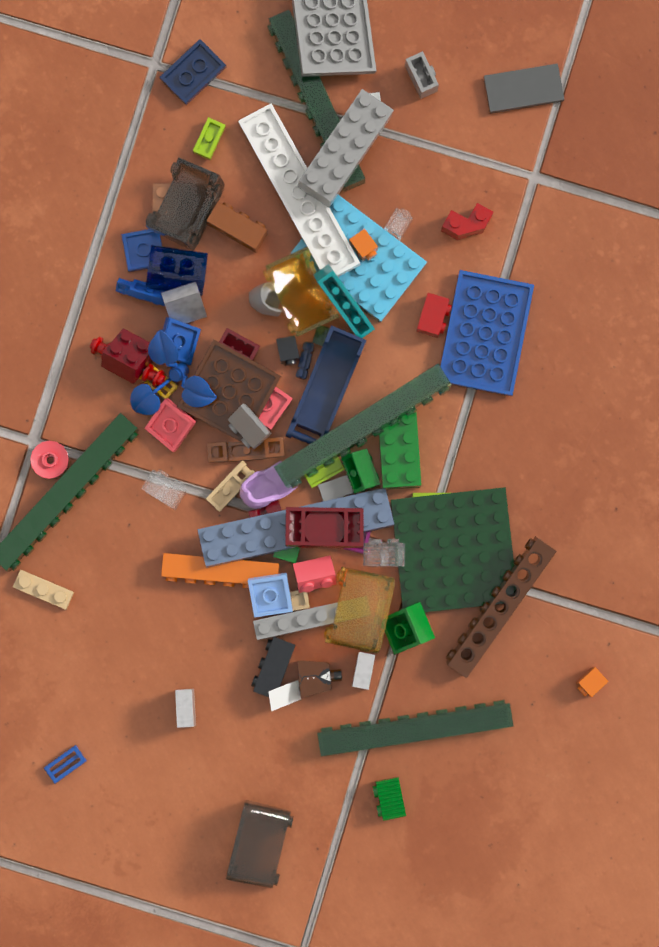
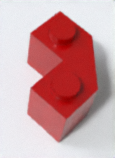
[441,203,494,240]

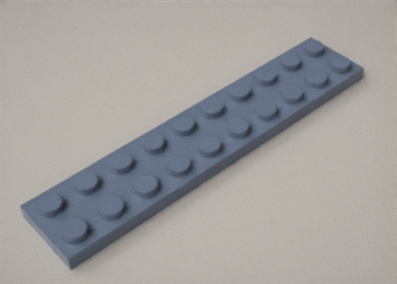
[197,488,394,568]

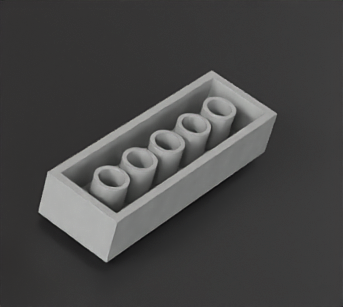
[298,89,394,207]

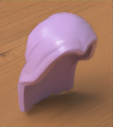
[240,461,298,509]

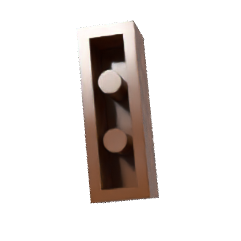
[206,202,268,253]

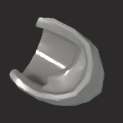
[249,282,288,317]

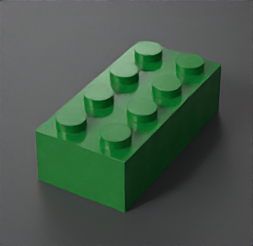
[377,409,421,490]

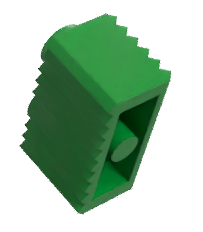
[341,448,380,494]
[372,777,406,821]

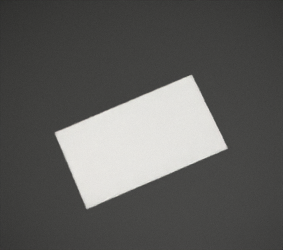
[269,680,301,711]

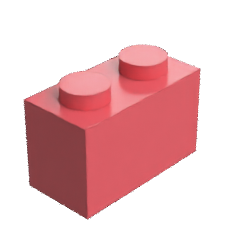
[293,555,337,593]

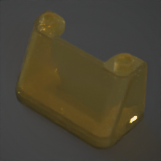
[263,246,339,337]
[324,567,395,654]

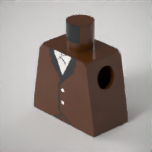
[297,661,342,698]

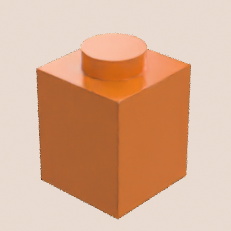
[349,228,378,262]
[576,667,609,697]

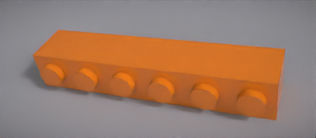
[161,553,280,589]

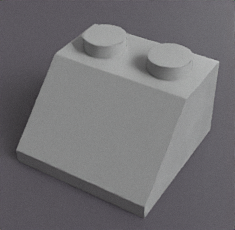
[228,403,272,449]

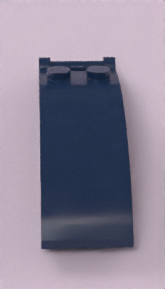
[285,325,367,451]

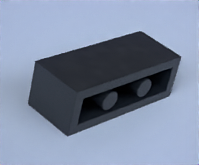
[251,637,296,697]

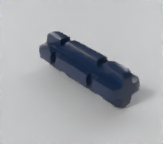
[296,342,315,379]

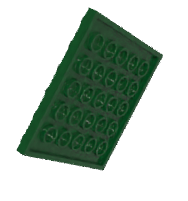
[391,487,516,612]

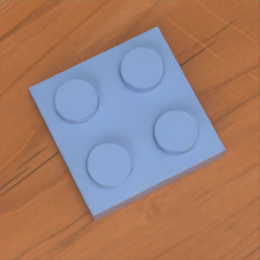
[248,573,293,617]

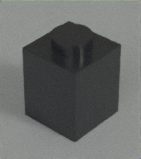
[276,335,300,366]

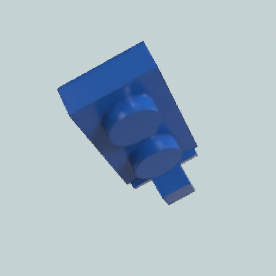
[116,278,170,306]

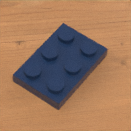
[159,39,226,105]

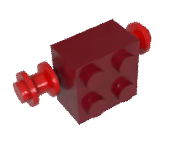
[90,328,166,388]

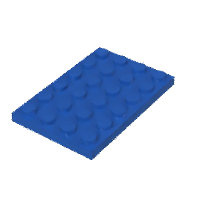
[437,270,534,397]

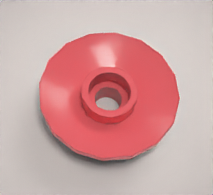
[30,441,69,479]

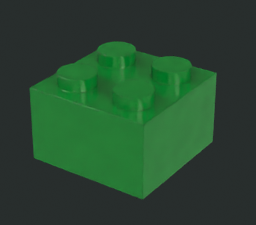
[380,602,435,655]

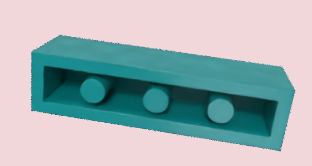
[313,264,375,338]

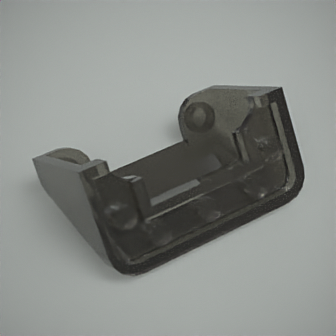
[146,158,225,251]
[226,800,294,889]

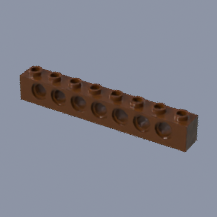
[446,536,557,678]

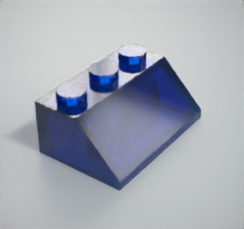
[146,245,208,296]

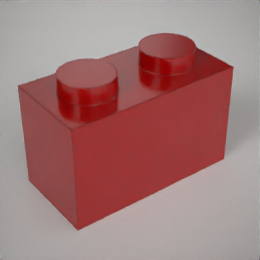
[416,293,452,338]

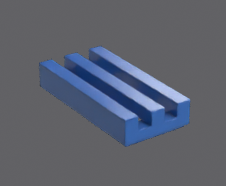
[44,745,87,784]

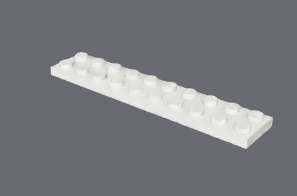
[238,103,361,277]

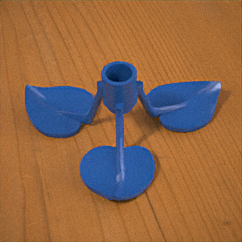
[130,330,217,415]

